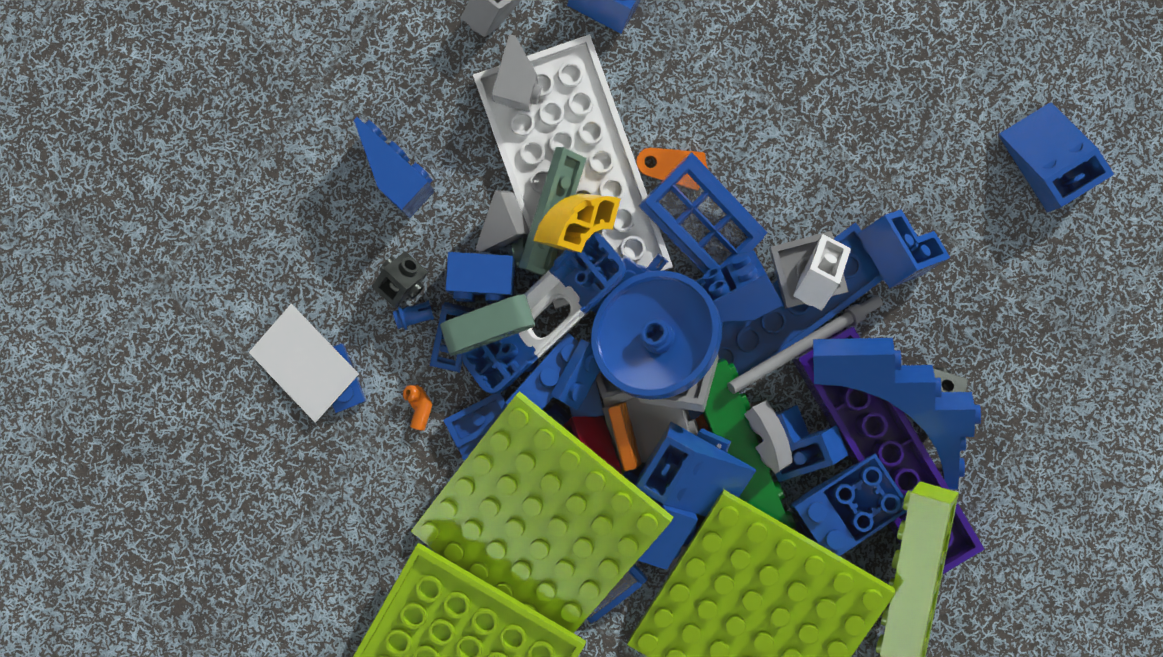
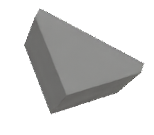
[475,190,530,252]

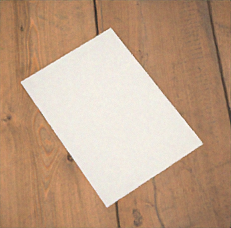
[249,304,359,423]

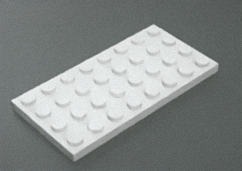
[473,34,673,309]

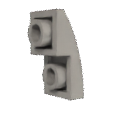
[744,400,793,474]

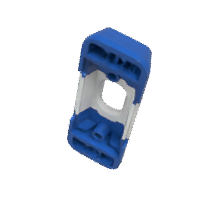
[462,232,626,394]

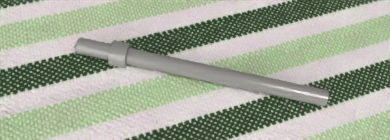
[727,295,883,394]

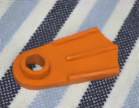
[636,148,708,191]

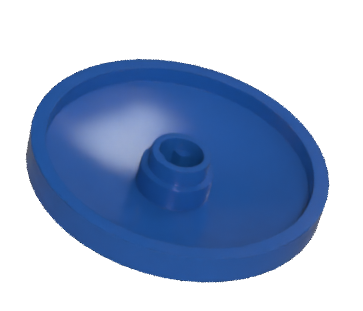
[591,270,722,400]

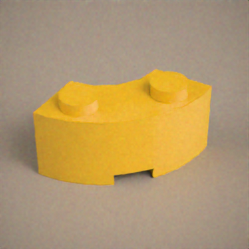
[533,194,620,253]

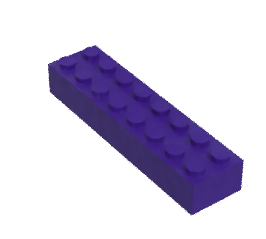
[792,327,985,575]

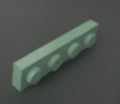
[519,147,587,276]

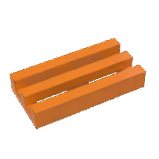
[608,402,642,471]

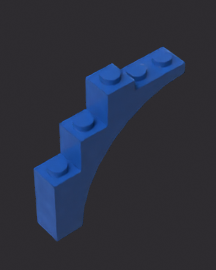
[813,338,981,490]

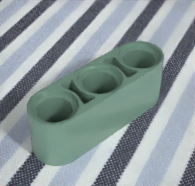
[440,294,536,356]

